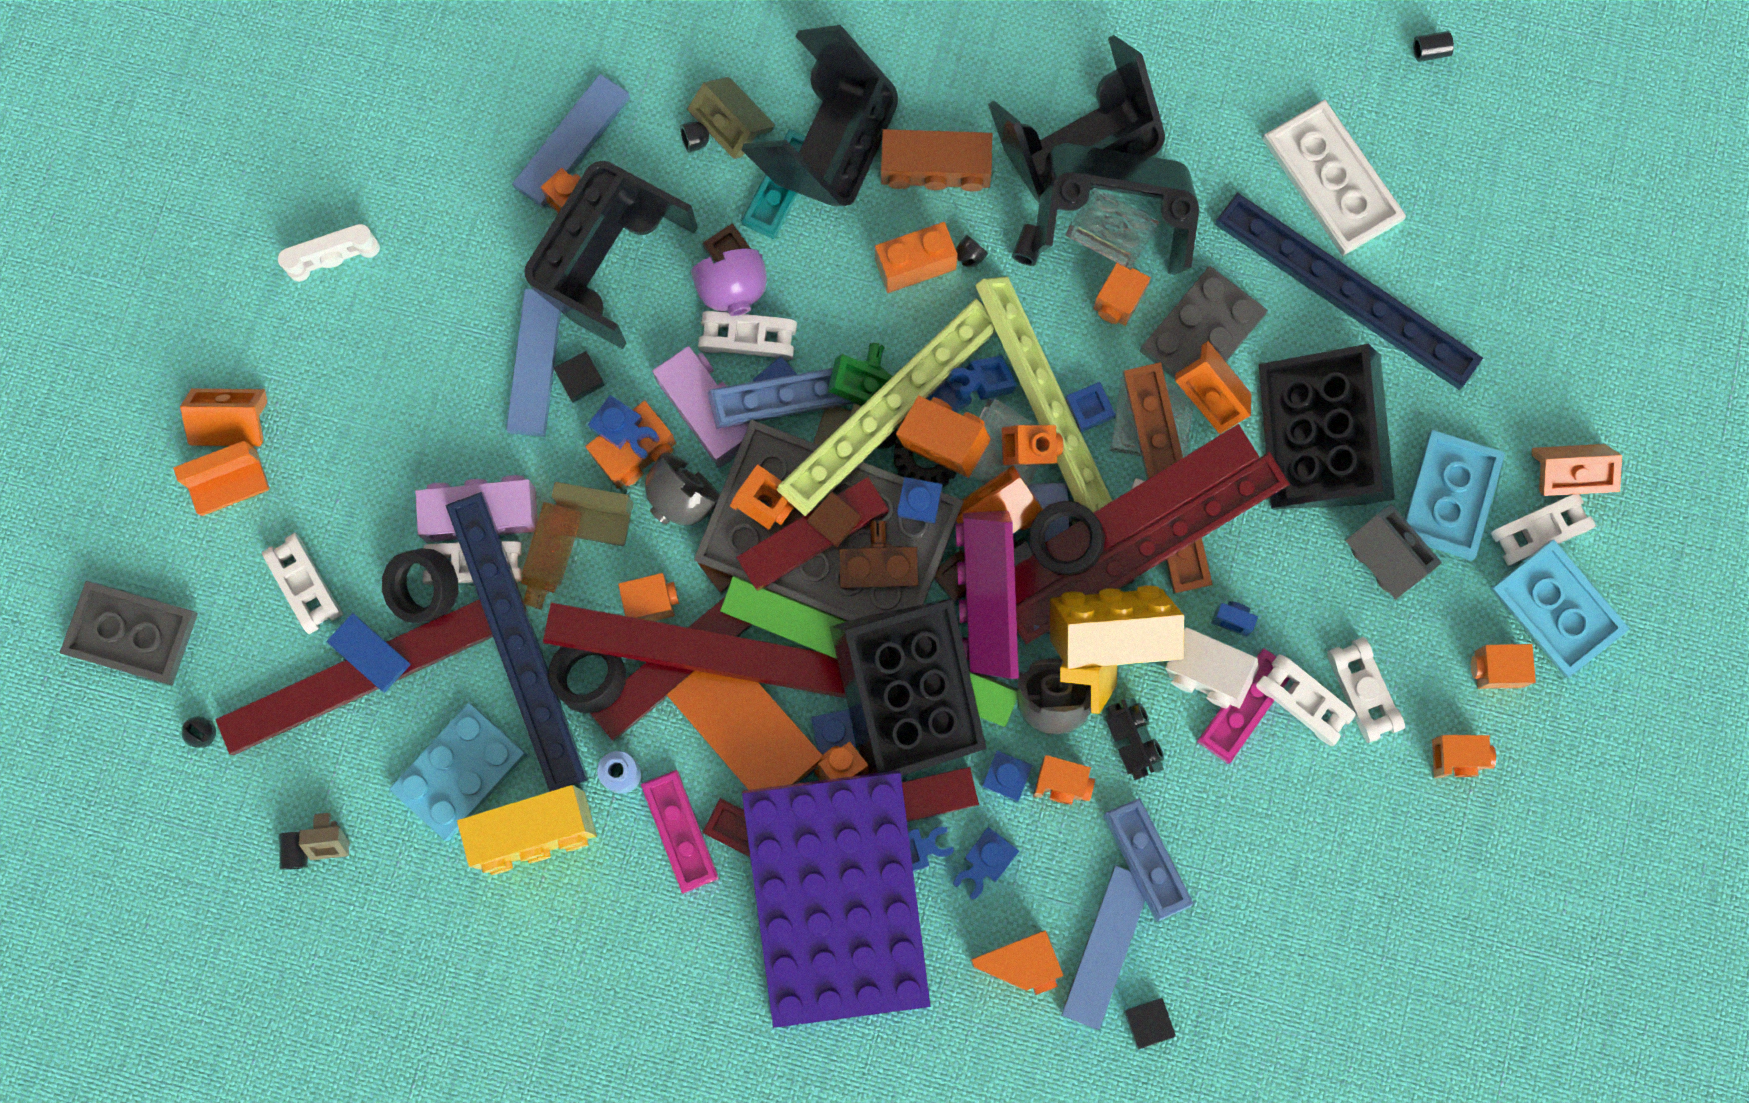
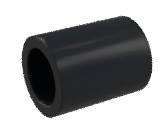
[1413,31,1454,62]
[1012,224,1040,266]
[279,832,308,870]

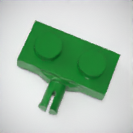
[828,343,893,406]

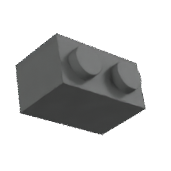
[1345,504,1442,600]

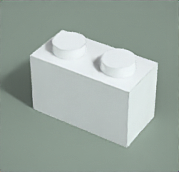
[1166,627,1259,709]

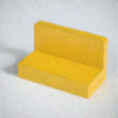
[1060,663,1117,714]

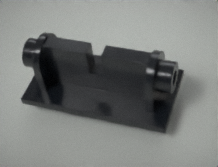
[1105,698,1164,780]

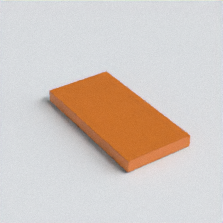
[667,671,823,790]

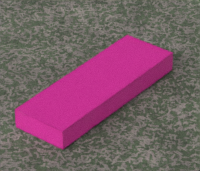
[1197,648,1290,764]
[641,770,719,894]

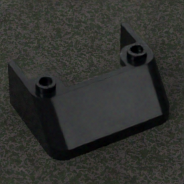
[741,25,898,207]
[988,35,1165,203]
[1033,143,1199,275]
[525,161,698,349]

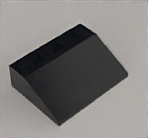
[1259,344,1395,510]
[830,599,987,776]

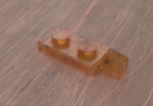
[521,502,582,610]

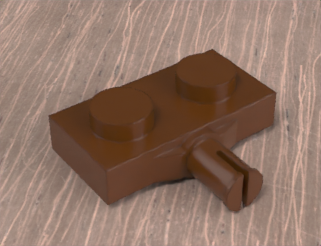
[839,521,919,588]

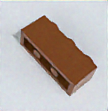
[881,129,993,192]

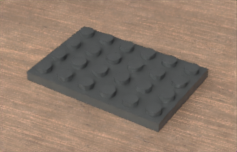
[694,420,964,621]

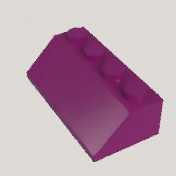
[956,511,1019,679]

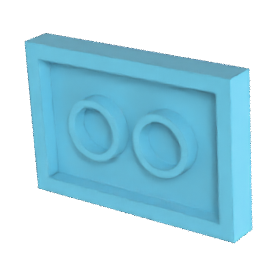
[1404,430,1505,561]
[1490,539,1630,678]
[389,702,527,841]

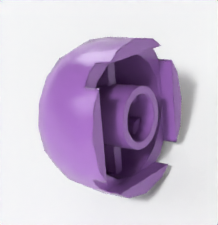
[691,249,767,316]

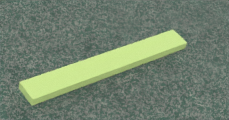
[975,276,1112,513]
[777,298,996,516]

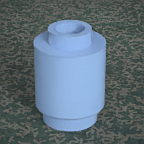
[597,751,641,794]

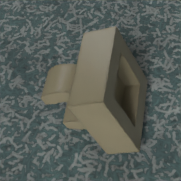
[299,813,349,860]

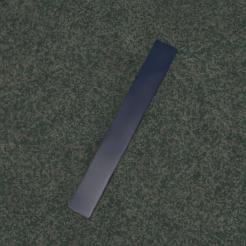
[1215,192,1483,390]
[445,492,589,791]

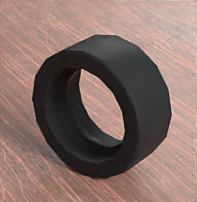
[1029,501,1105,576]
[382,548,458,623]
[548,646,626,714]

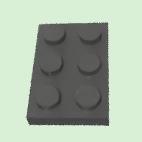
[1140,266,1268,379]
[59,581,198,686]

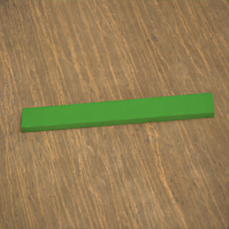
[720,576,1018,727]

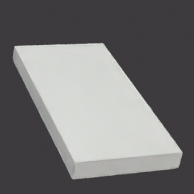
[1262,100,1406,256]

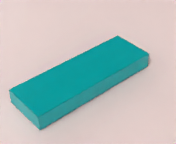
[741,129,806,240]

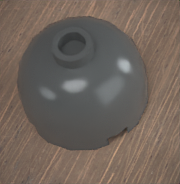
[645,452,720,525]
[1017,658,1091,734]

